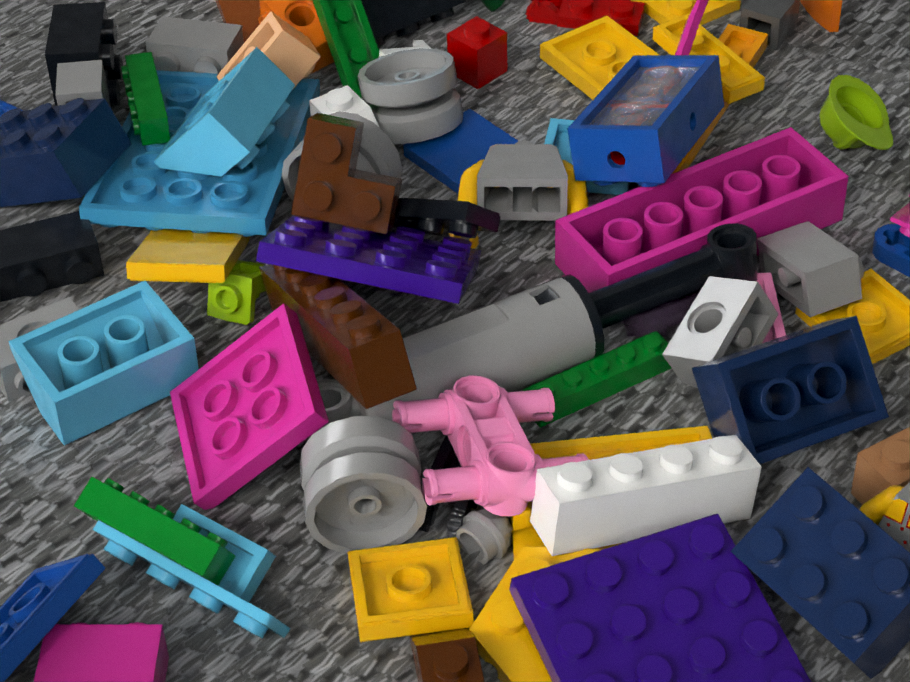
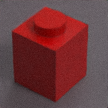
[447,16,508,89]

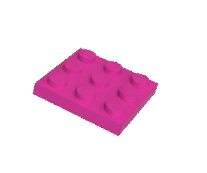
[170,303,329,510]

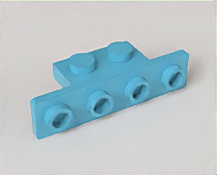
[93,504,291,639]

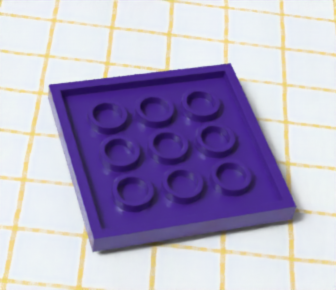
[256,215,481,304]
[509,514,811,682]

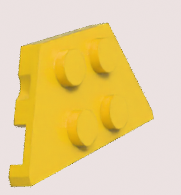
[469,546,603,682]

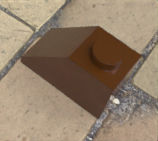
[410,628,485,682]

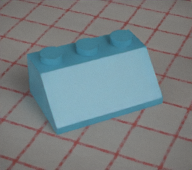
[154,47,295,177]
[8,281,199,446]

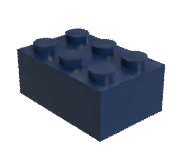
[0,98,132,207]
[692,316,889,464]
[731,467,910,679]

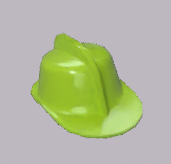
[819,75,893,150]

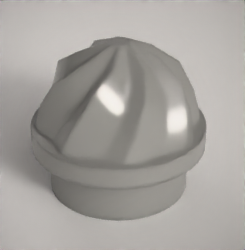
[456,509,513,565]

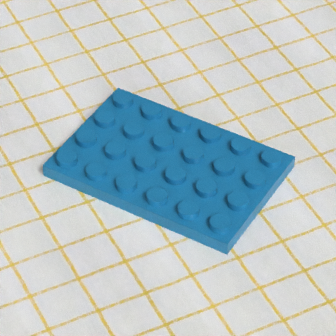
[79,70,320,237]

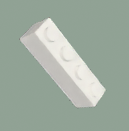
[530,435,762,556]

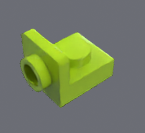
[207,260,266,325]

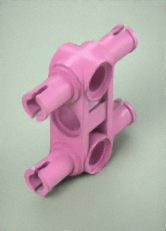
[392,376,589,517]

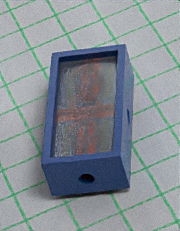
[567,55,724,187]

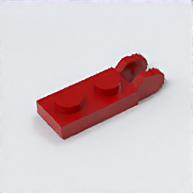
[525,0,645,36]

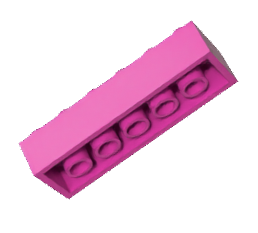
[555,127,849,293]

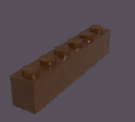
[259,264,417,409]

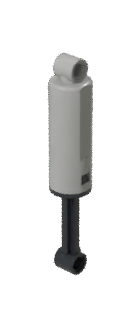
[307,223,757,440]

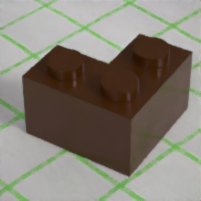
[291,113,403,234]

